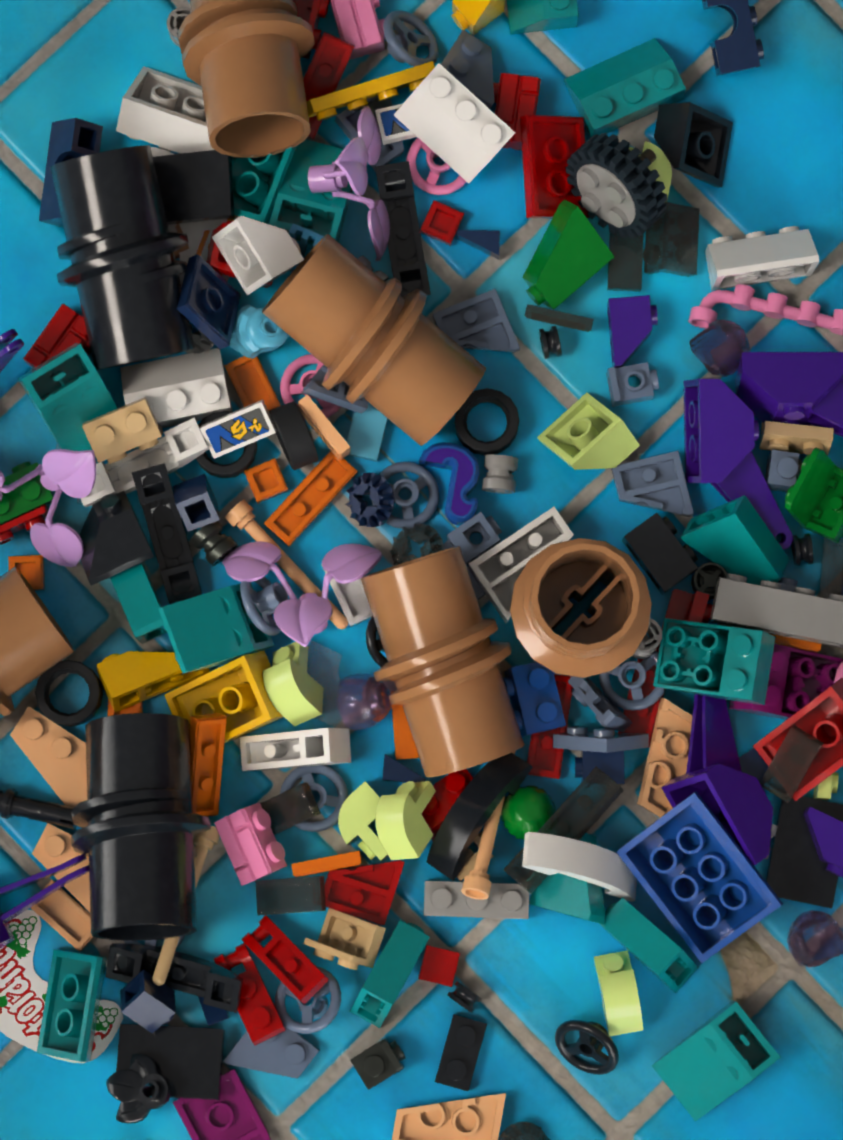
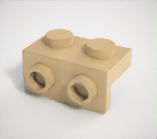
[82,397,163,464]
[759,421,834,455]
[303,908,386,971]

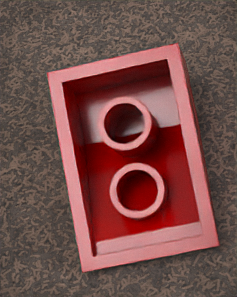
[753,678,843,801]

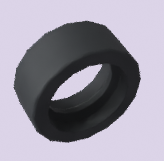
[454,388,519,456]
[269,401,318,470]
[196,411,257,479]
[35,660,103,727]

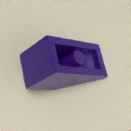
[607,295,658,368]
[803,807,843,878]

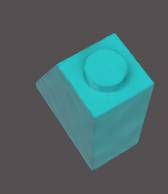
[681,495,790,585]
[110,562,167,644]
[529,820,606,925]
[600,897,699,993]
[350,920,430,1028]

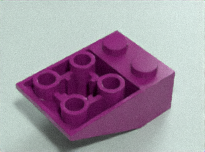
[729,644,843,720]

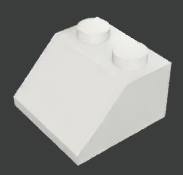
[212,216,304,295]

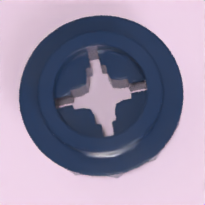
[345,473,395,527]

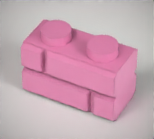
[330,0,386,60]
[214,802,287,886]

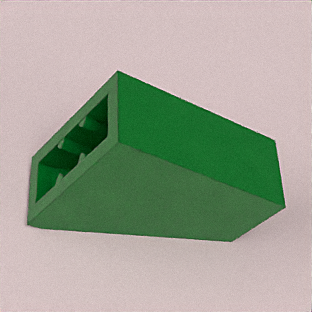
[522,200,615,310]

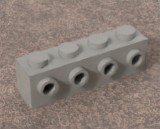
[709,574,843,648]

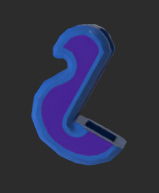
[419,442,480,526]

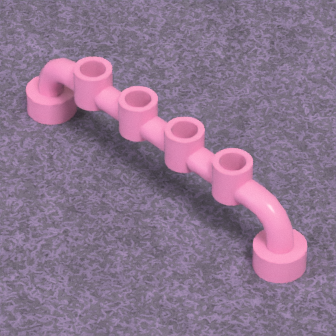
[688,284,843,335]

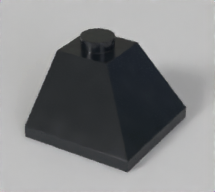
[654,102,733,188]
[79,491,154,586]

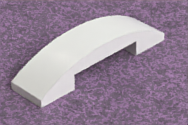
[80,418,209,507]
[522,832,637,902]

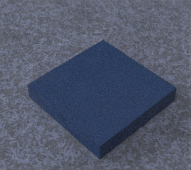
[177,254,241,349]

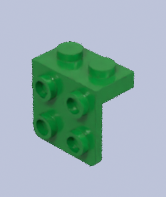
[785,447,843,543]

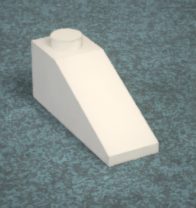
[240,728,352,771]

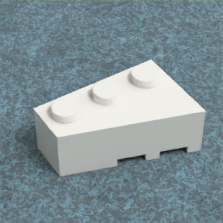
[468,506,574,624]

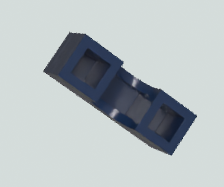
[702,0,764,76]
[39,118,103,228]

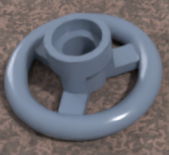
[383,10,439,67]
[372,462,439,529]
[240,577,289,636]
[599,650,665,711]
[280,765,348,832]
[275,966,341,1034]

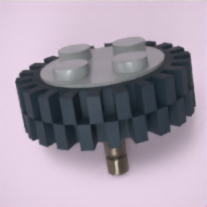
[566,133,668,238]

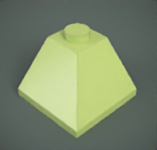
[537,392,640,470]

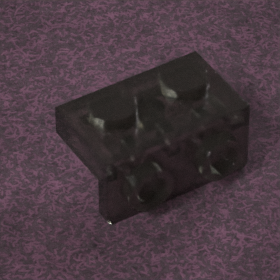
[643,202,700,277]

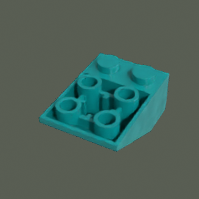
[269,139,353,245]
[18,343,117,451]
[158,584,275,674]
[653,618,776,705]
[652,1000,780,1121]

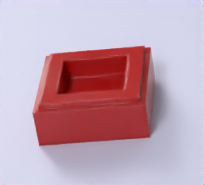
[420,200,465,246]
[418,945,460,987]

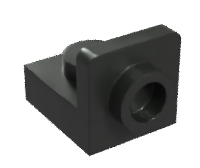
[350,1038,406,1090]

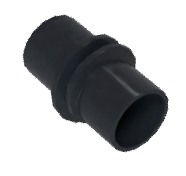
[50,145,195,370]
[71,713,211,941]

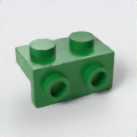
[0,461,53,526]

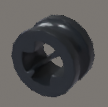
[539,326,562,359]
[791,534,813,566]
[447,981,482,1013]

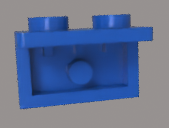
[503,662,566,737]

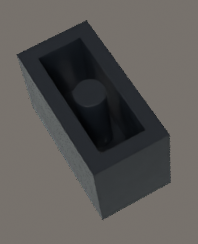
[622,513,698,595]

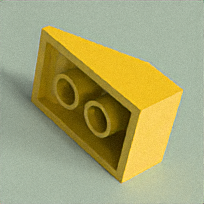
[164,650,283,744]

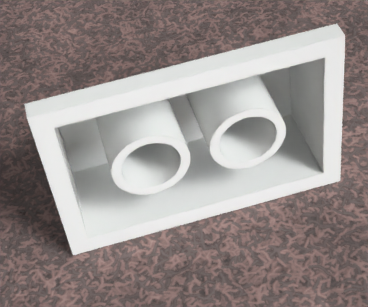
[394,63,515,183]
[116,66,215,154]
[705,226,820,291]
[120,348,233,428]

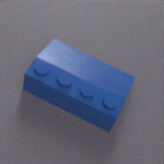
[616,791,783,963]

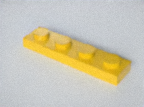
[306,61,435,121]

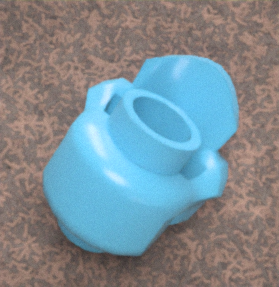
[229,305,288,359]

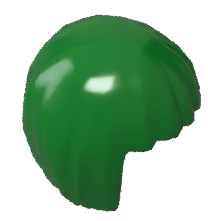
[500,785,556,840]

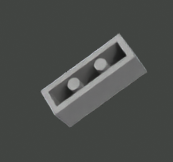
[424,881,529,919]

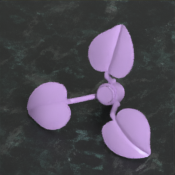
[308,106,390,261]
[0,449,96,567]
[222,541,382,647]

